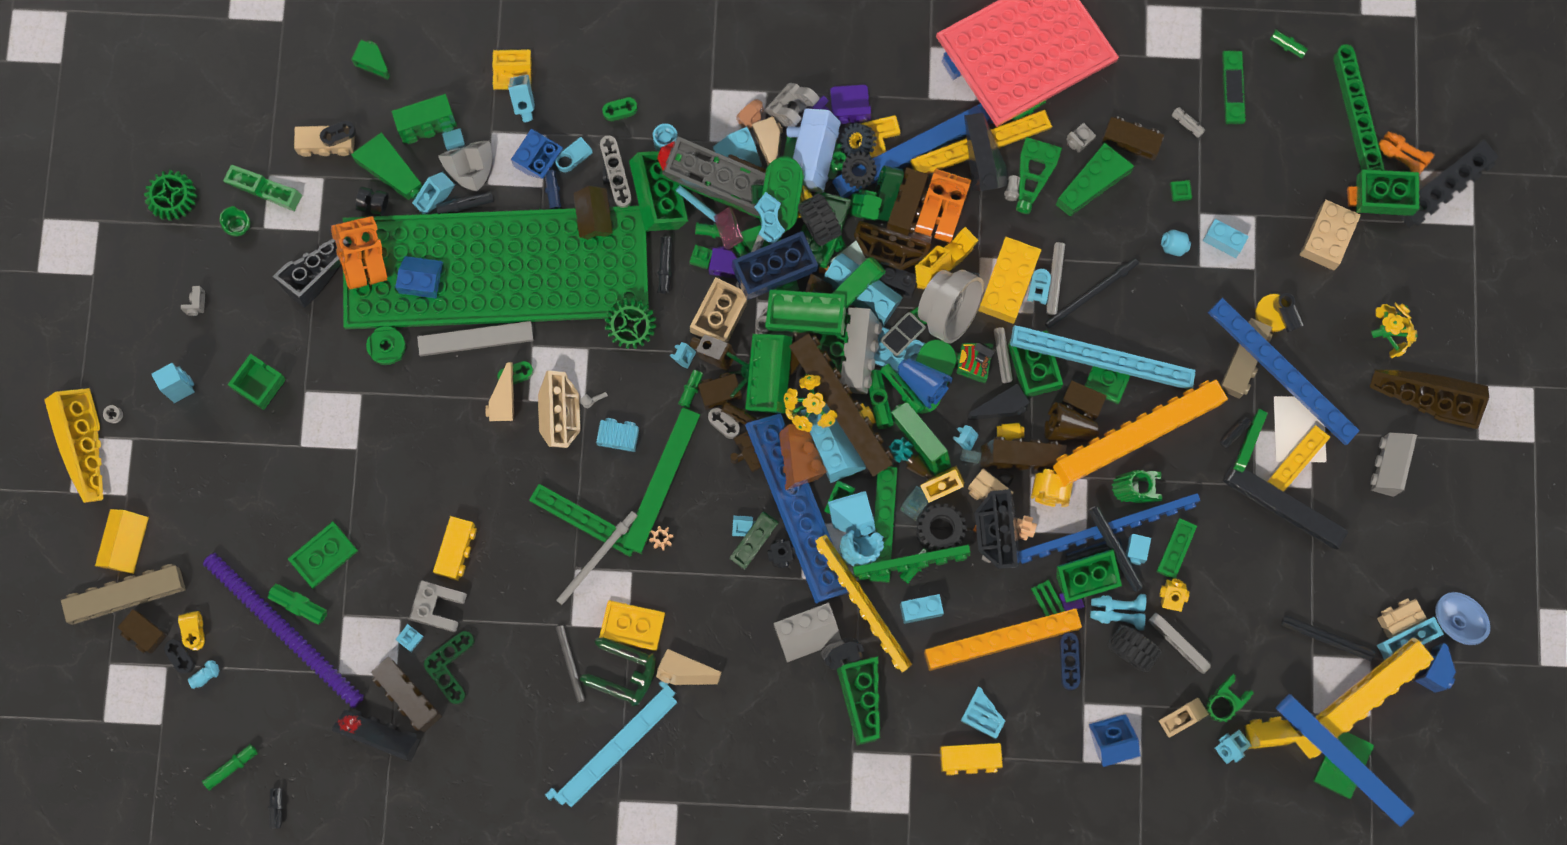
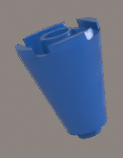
[898,358,952,409]

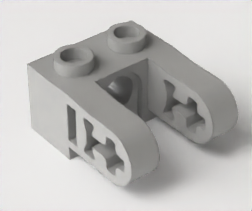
[765,83,819,127]
[408,581,467,632]

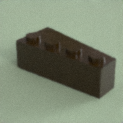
[980,437,1066,471]

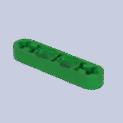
[1233,409,1268,473]

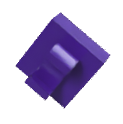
[809,96,831,112]

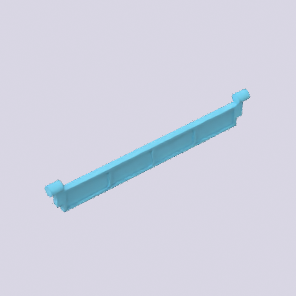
[545,681,677,807]

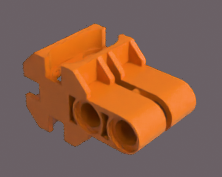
[915,169,971,243]
[331,216,387,290]

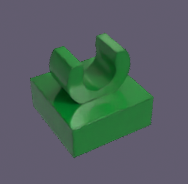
[690,245,712,269]

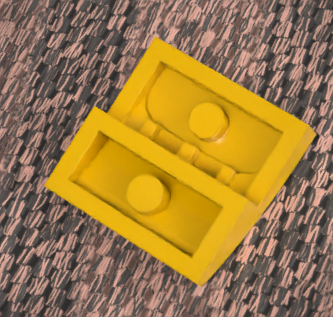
[493,50,531,89]

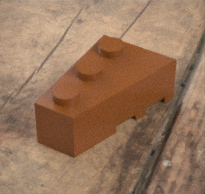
[779,423,827,490]

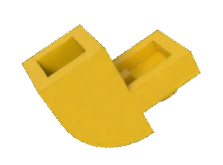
[944,227,979,269]

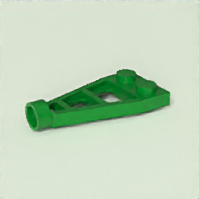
[1016,137,1062,214]

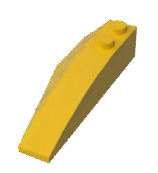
[44,388,103,503]

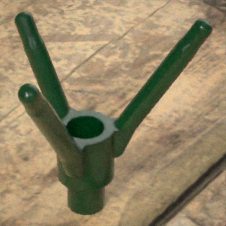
[720,352,750,398]

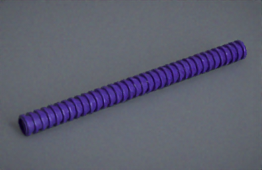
[203,553,364,708]

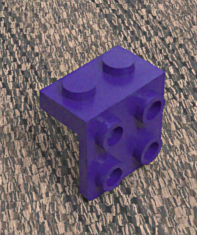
[830,85,871,124]

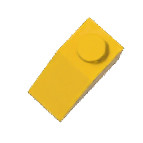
[920,465,965,502]

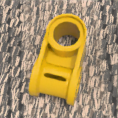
[178,611,205,651]

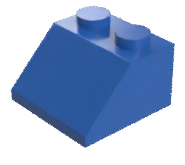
[395,256,443,298]
[1415,643,1456,693]
[1089,714,1141,767]

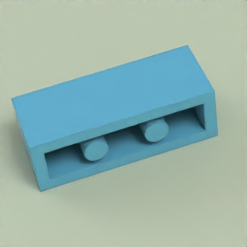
[151,363,195,403]
[1377,617,1443,660]

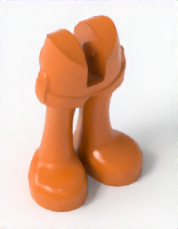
[1378,131,1435,176]

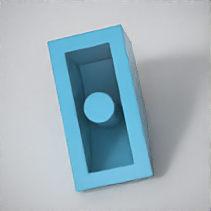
[413,172,455,215]

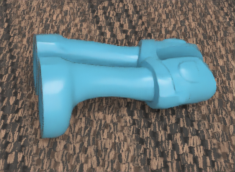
[1090,594,1146,630]

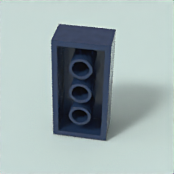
[731,231,818,300]

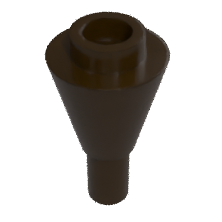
[905,454,934,480]

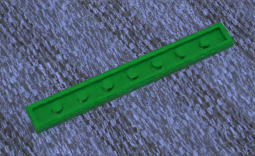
[623,407,700,554]

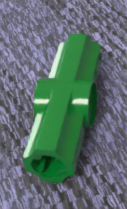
[868,370,894,429]
[268,583,328,625]

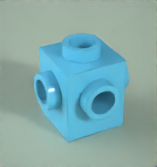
[1215,730,1252,764]

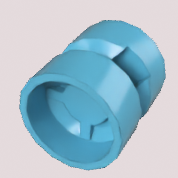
[653,124,677,151]

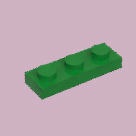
[1156,518,1197,579]

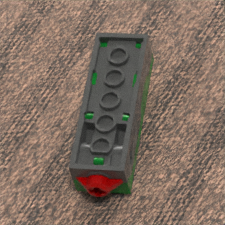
[657,137,765,218]

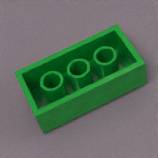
[629,151,688,231]

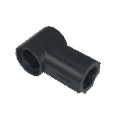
[1273,293,1304,332]

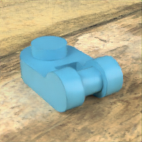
[1027,269,1051,305]

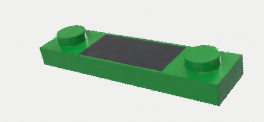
[1222,51,1245,124]

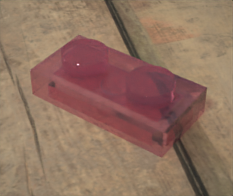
[714,208,744,250]

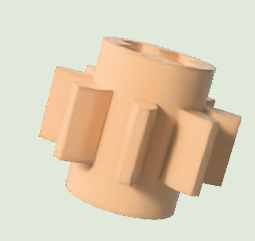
[1017,515,1037,540]
[649,526,673,551]

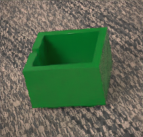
[228,354,286,410]

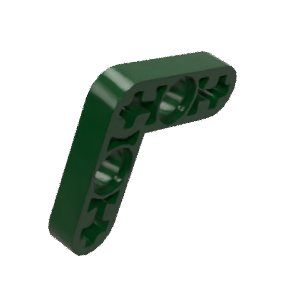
[424,631,474,705]

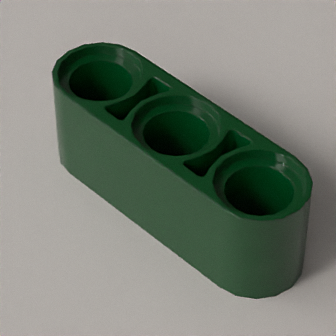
[874,165,904,221]

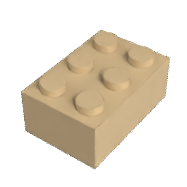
[1300,200,1361,270]
[690,277,749,343]

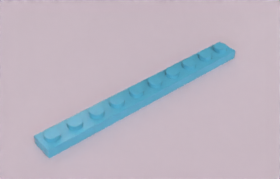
[1010,325,1195,390]

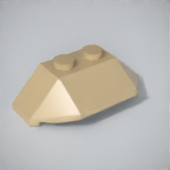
[538,371,580,448]

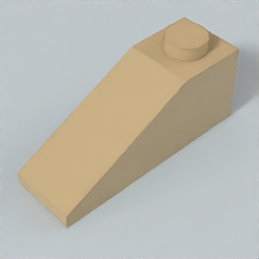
[752,117,783,165]
[486,362,514,421]
[656,649,721,685]

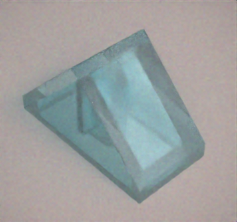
[900,486,929,521]

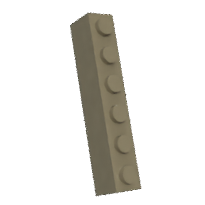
[61,564,186,625]

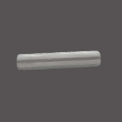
[994,327,1013,383]

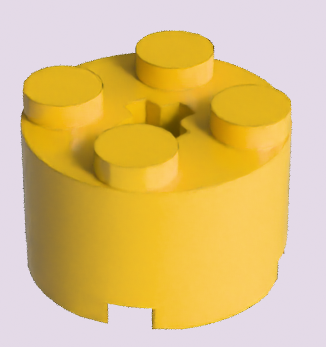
[1031,469,1073,507]

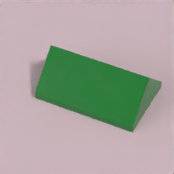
[1056,549,1122,603]

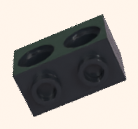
[879,265,917,299]

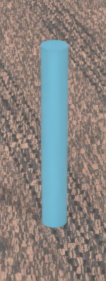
[675,185,723,225]

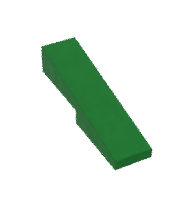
[223,165,303,212]

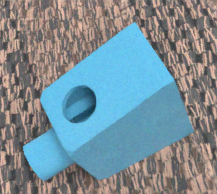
[508,75,535,122]

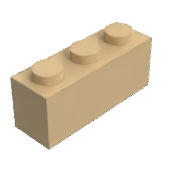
[294,126,355,156]

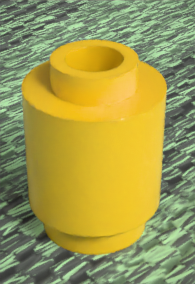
[997,423,1024,441]

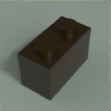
[698,373,742,410]
[1061,380,1107,420]
[117,609,168,654]

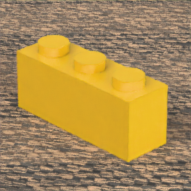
[433,516,477,581]
[940,743,1002,775]

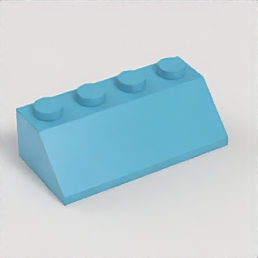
[823,253,903,327]
[800,403,866,483]

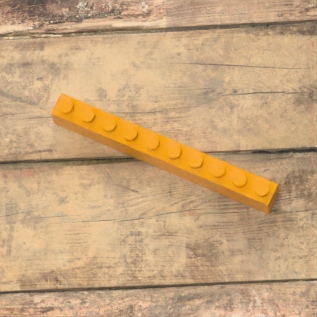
[1053,380,1228,487]

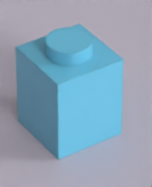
[1126,534,1151,565]

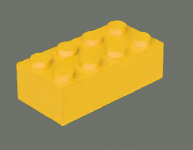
[978,237,1041,324]

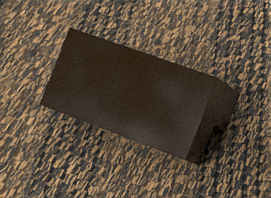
[573,186,613,239]

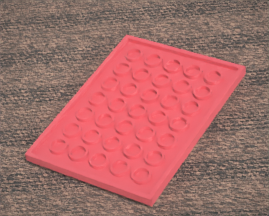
[936,0,1119,127]

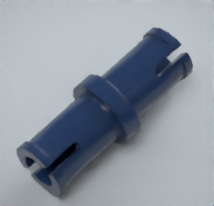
[545,170,561,209]

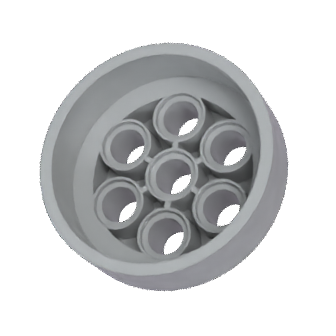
[918,270,984,343]

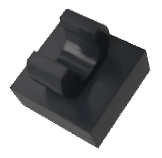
[974,341,996,364]

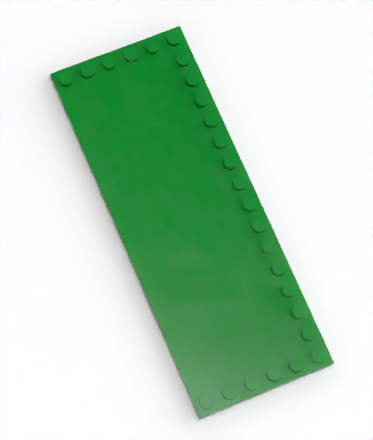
[343,206,649,329]

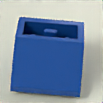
[511,129,563,179]

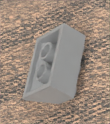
[1370,433,1417,497]
[774,603,841,662]

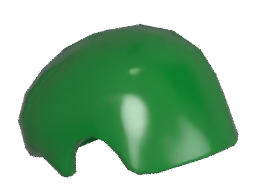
[219,206,250,237]

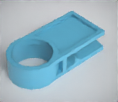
[555,137,593,172]

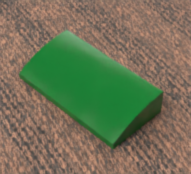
[765,289,846,336]
[745,334,793,413]

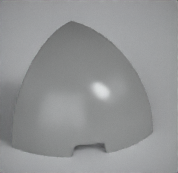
[439,141,492,191]

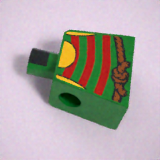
[955,343,993,383]

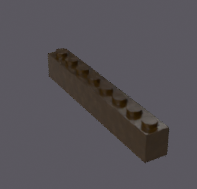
[789,333,894,476]

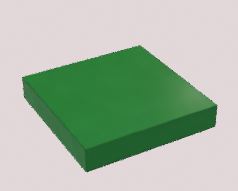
[1084,366,1131,404]

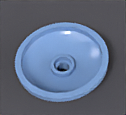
[1436,592,1490,645]

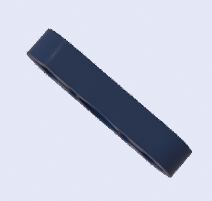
[1060,633,1080,690]

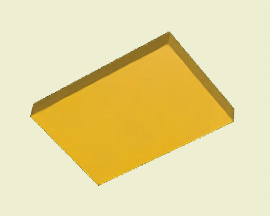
[599,600,665,651]

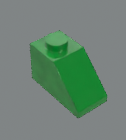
[352,40,390,79]

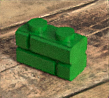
[848,190,882,220]

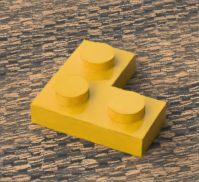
[861,115,900,159]

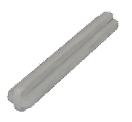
[1046,242,1065,315]

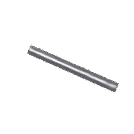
[556,625,585,702]

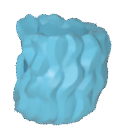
[839,530,884,567]

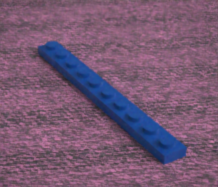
[1208,298,1360,445]
[1019,493,1200,564]

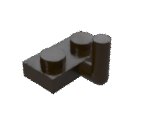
[730,431,762,473]

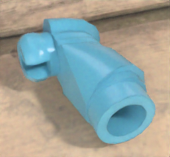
[188,660,219,689]

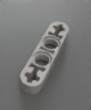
[600,136,632,208]
[1149,613,1211,674]

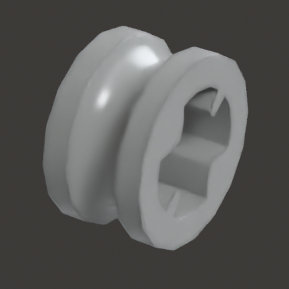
[103,405,123,423]

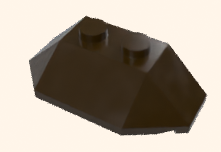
[854,221,931,270]

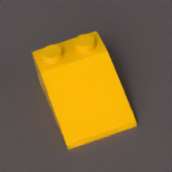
[1245,717,1300,749]

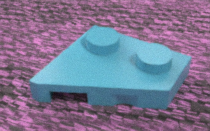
[961,687,1005,739]

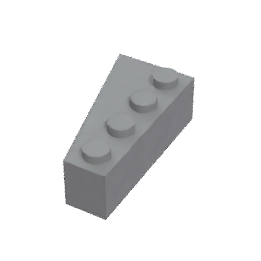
[841,307,882,394]

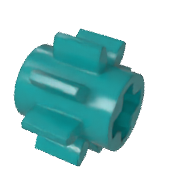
[889,437,913,463]

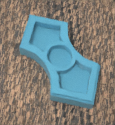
[754,192,785,244]

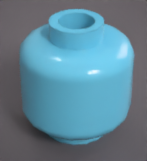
[1161,230,1191,256]

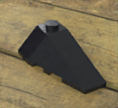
[964,113,1008,191]
[273,239,351,308]

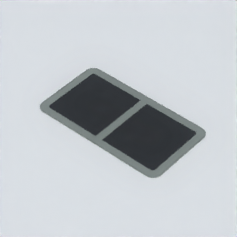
[880,312,925,356]

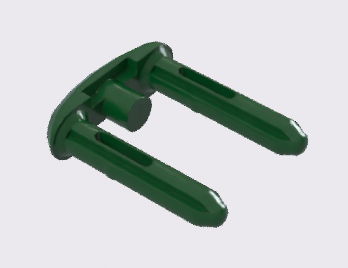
[580,637,656,707]

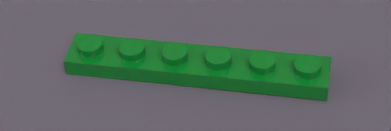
[870,467,897,583]
[529,484,634,557]
[853,545,970,580]

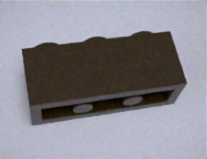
[1102,117,1164,161]

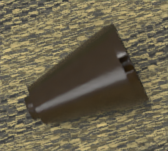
[1044,402,1100,441]

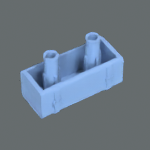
[787,109,841,192]

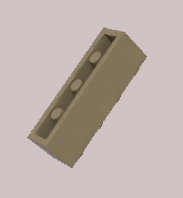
[1220,318,1273,399]

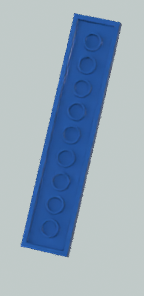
[745,413,849,603]

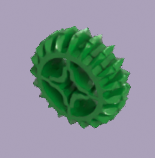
[144,170,197,221]
[605,297,656,349]

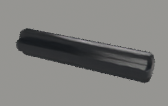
[1066,537,1122,563]

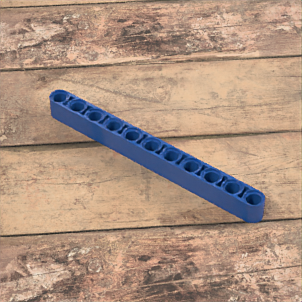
[832,104,993,198]

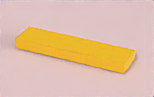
[1267,425,1330,492]

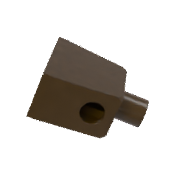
[689,335,736,372]

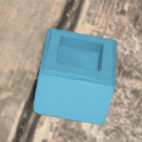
[442,128,465,151]

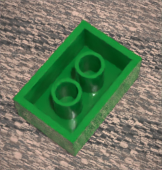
[392,94,457,144]
[1356,169,1419,216]
[1008,330,1063,398]

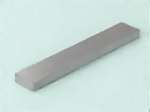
[417,321,534,356]

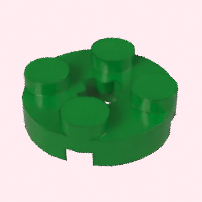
[366,326,406,365]

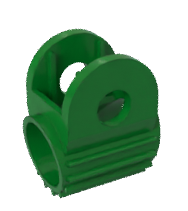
[1111,470,1163,503]
[1205,673,1254,722]

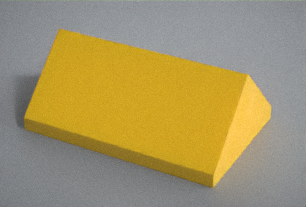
[95,509,149,574]

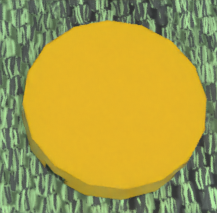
[1255,294,1287,332]

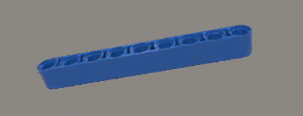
[1275,694,1415,827]

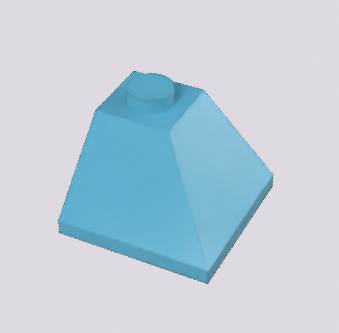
[713,127,762,167]
[828,491,875,537]

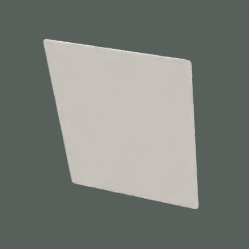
[1274,396,1326,462]

